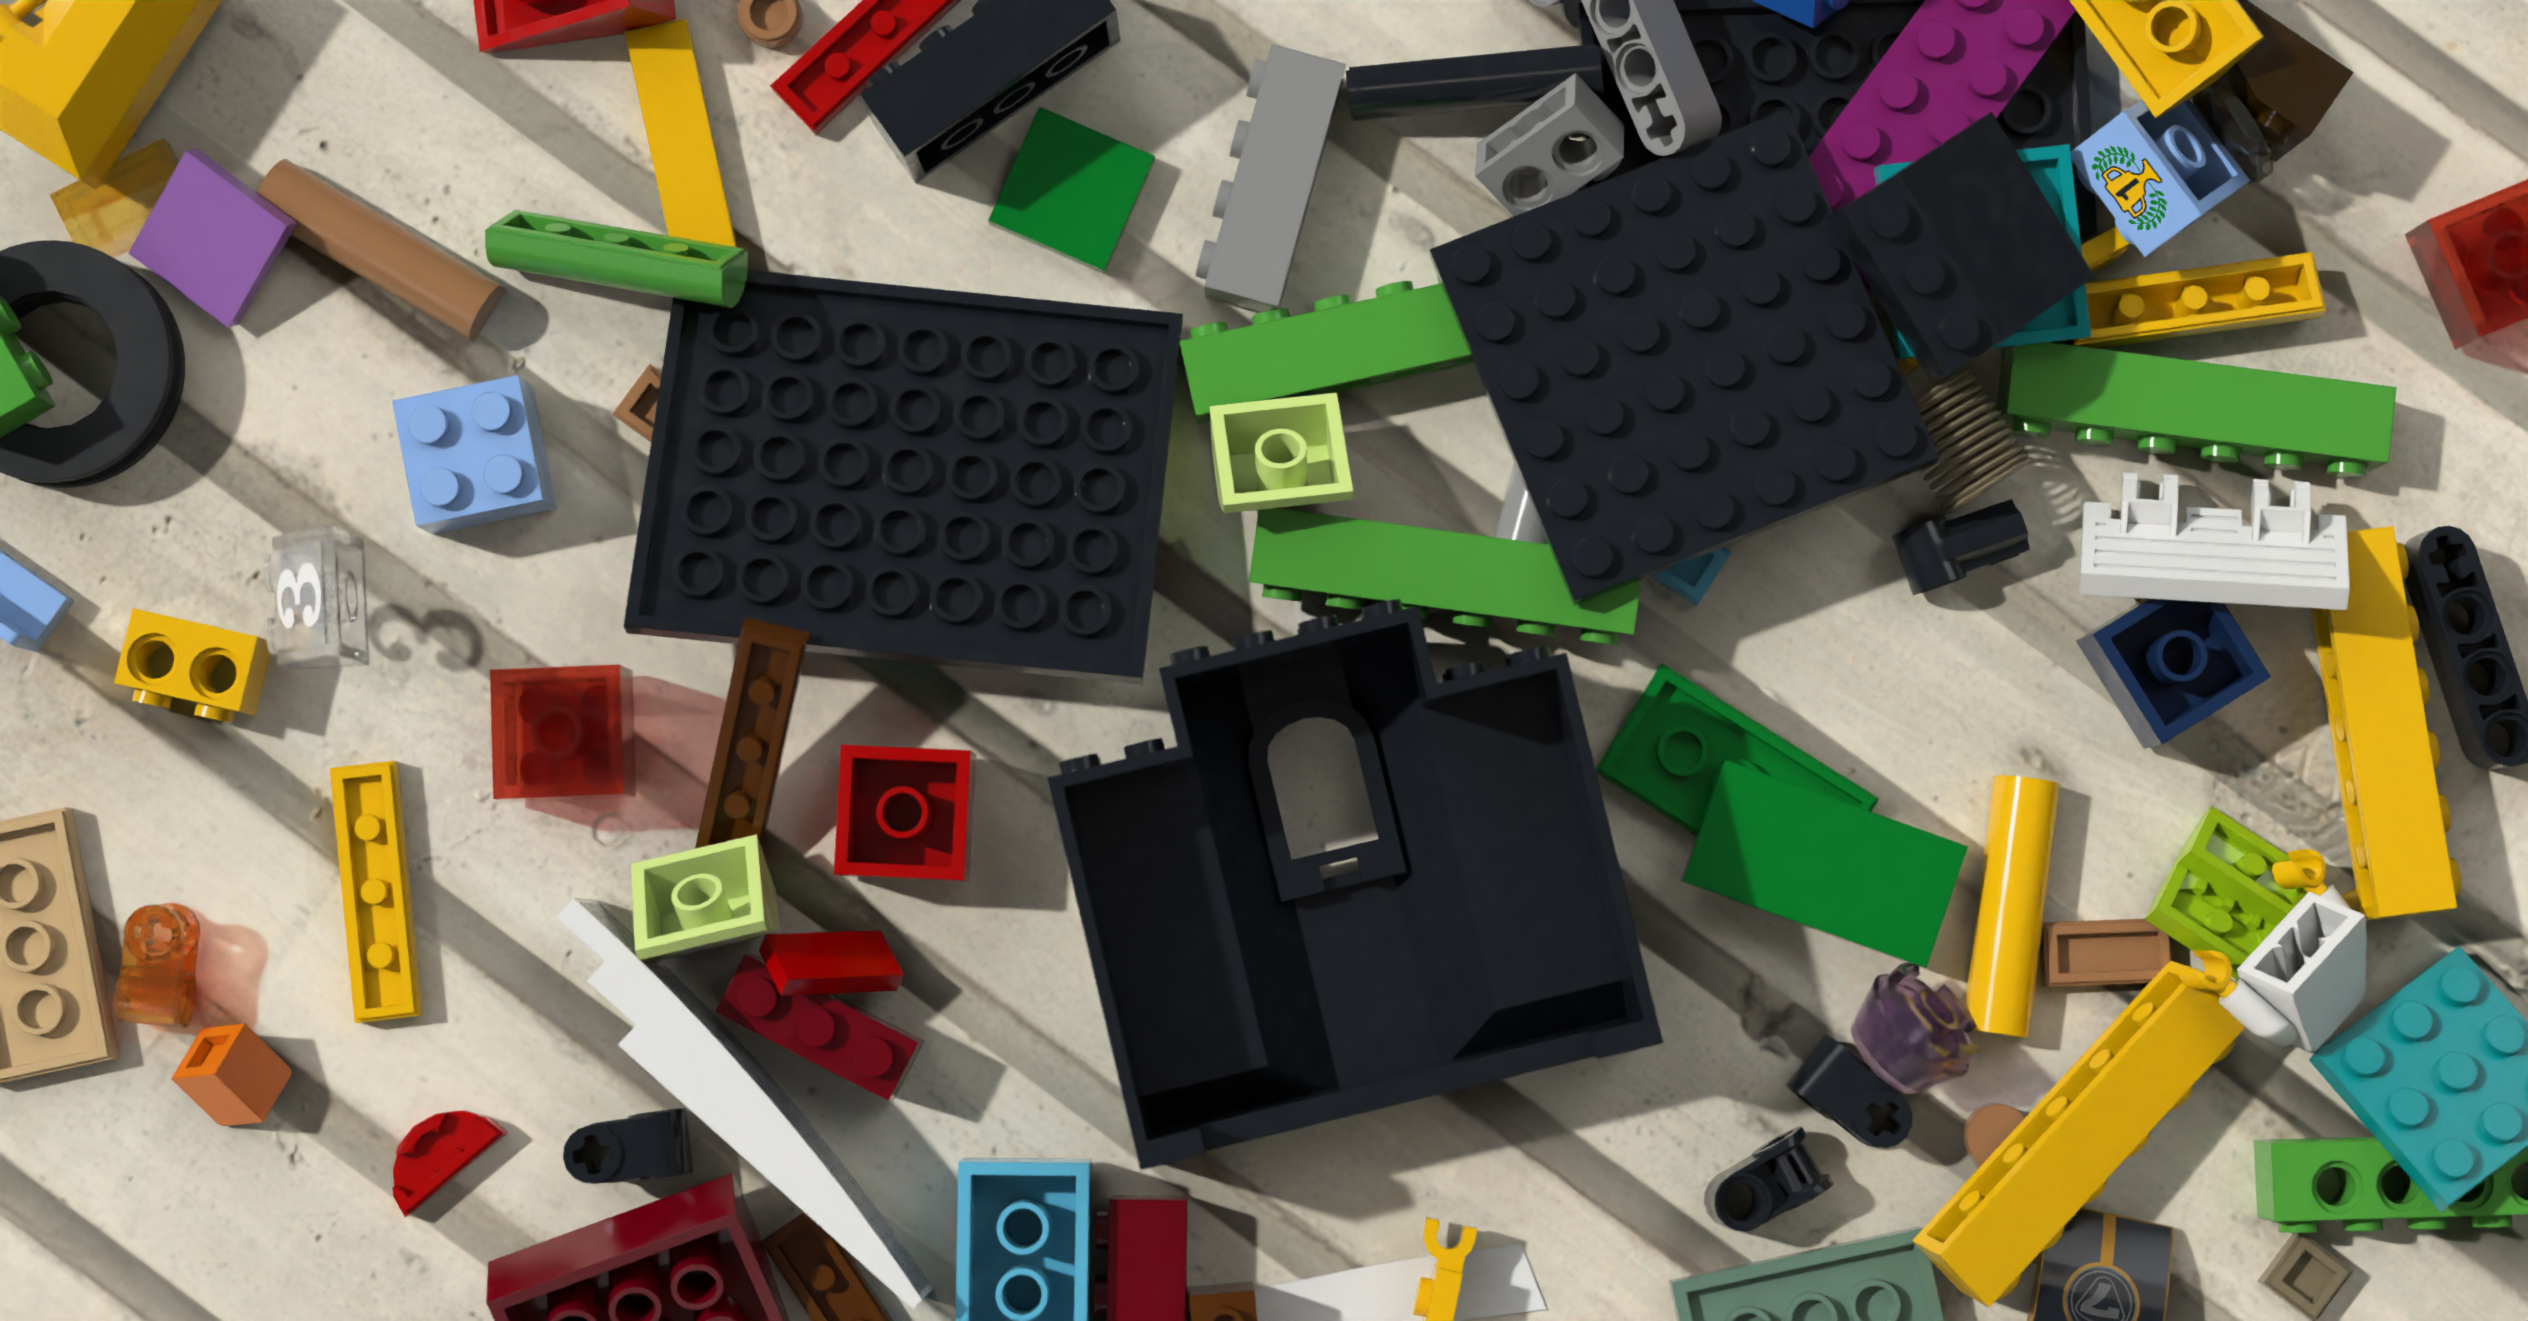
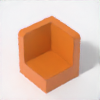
[171,1023,292,1126]

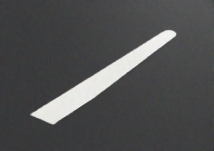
[1104,1244,1547,1321]

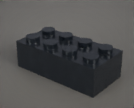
[860,0,1121,183]

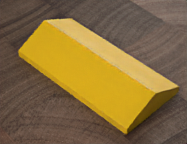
[2069,0,2265,118]

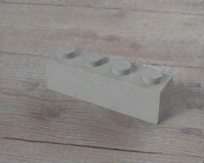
[1196,44,1346,313]

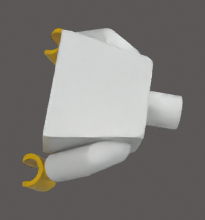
[2178,849,2368,1053]

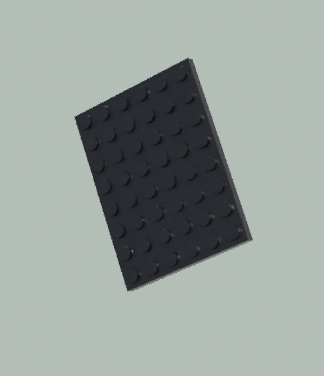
[623,270,1183,685]

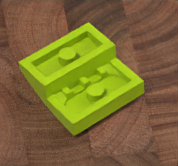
[2144,806,2307,980]

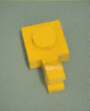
[1412,1217,1478,1321]

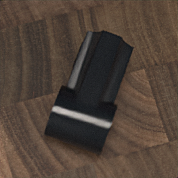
[1892,499,2030,596]

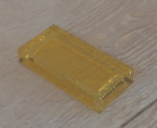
[50,138,179,249]

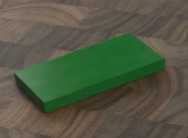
[1595,663,1879,836]
[1680,760,1968,968]

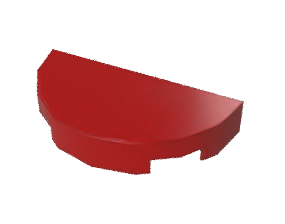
[392,1110,509,1217]

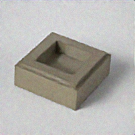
[2258,1233,2353,1321]

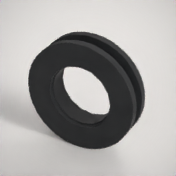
[0,240,185,488]

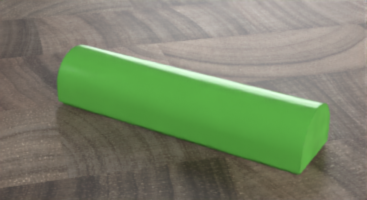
[485,210,748,308]

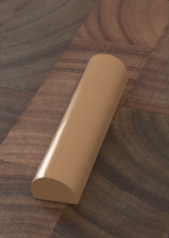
[257,159,506,342]

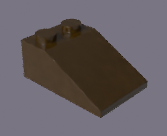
[2203,0,2354,162]

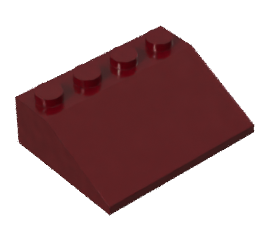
[486,1173,790,1321]

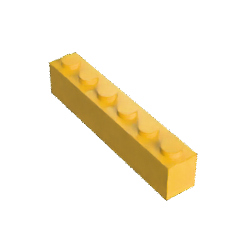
[2310,526,2462,921]
[1912,961,2245,1308]

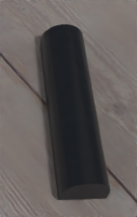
[1346,44,1606,121]

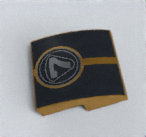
[2027,1207,2173,1321]

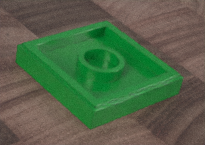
[988,107,1155,274]

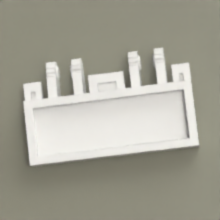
[2079,472,2350,610]

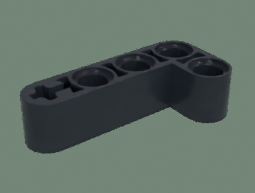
[2404,526,2528,770]

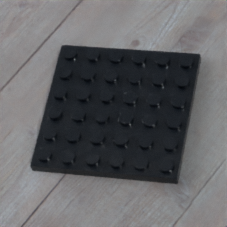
[1429,109,1939,606]

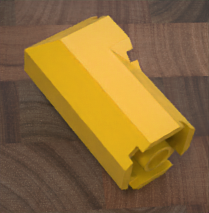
[0,0,222,190]

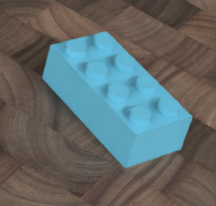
[956,1157,1093,1321]

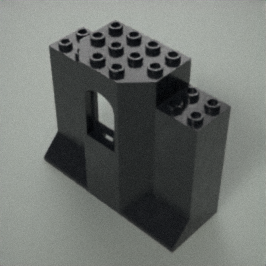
[1047,599,1663,1170]

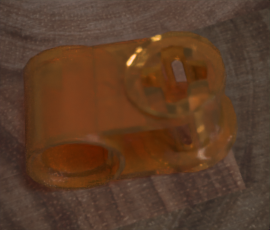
[114,902,201,1028]

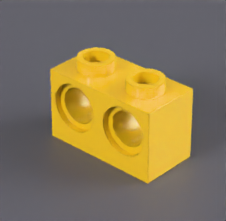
[114,608,274,724]

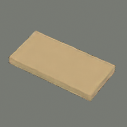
[0,807,120,1084]

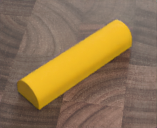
[2062,252,2326,349]
[1962,775,2060,1038]

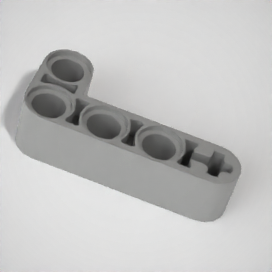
[1528,0,1722,156]

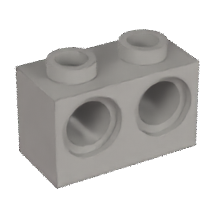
[1475,73,1624,216]

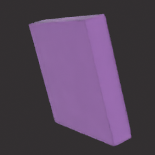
[128,148,297,328]

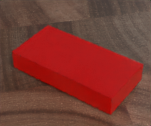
[759,930,904,996]

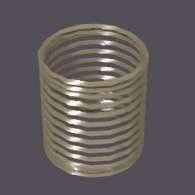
[1914,367,2032,514]

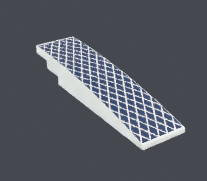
[556,898,933,1310]

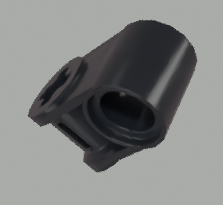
[1786,1034,1913,1148]
[563,1108,694,1184]
[1704,1126,1834,1231]

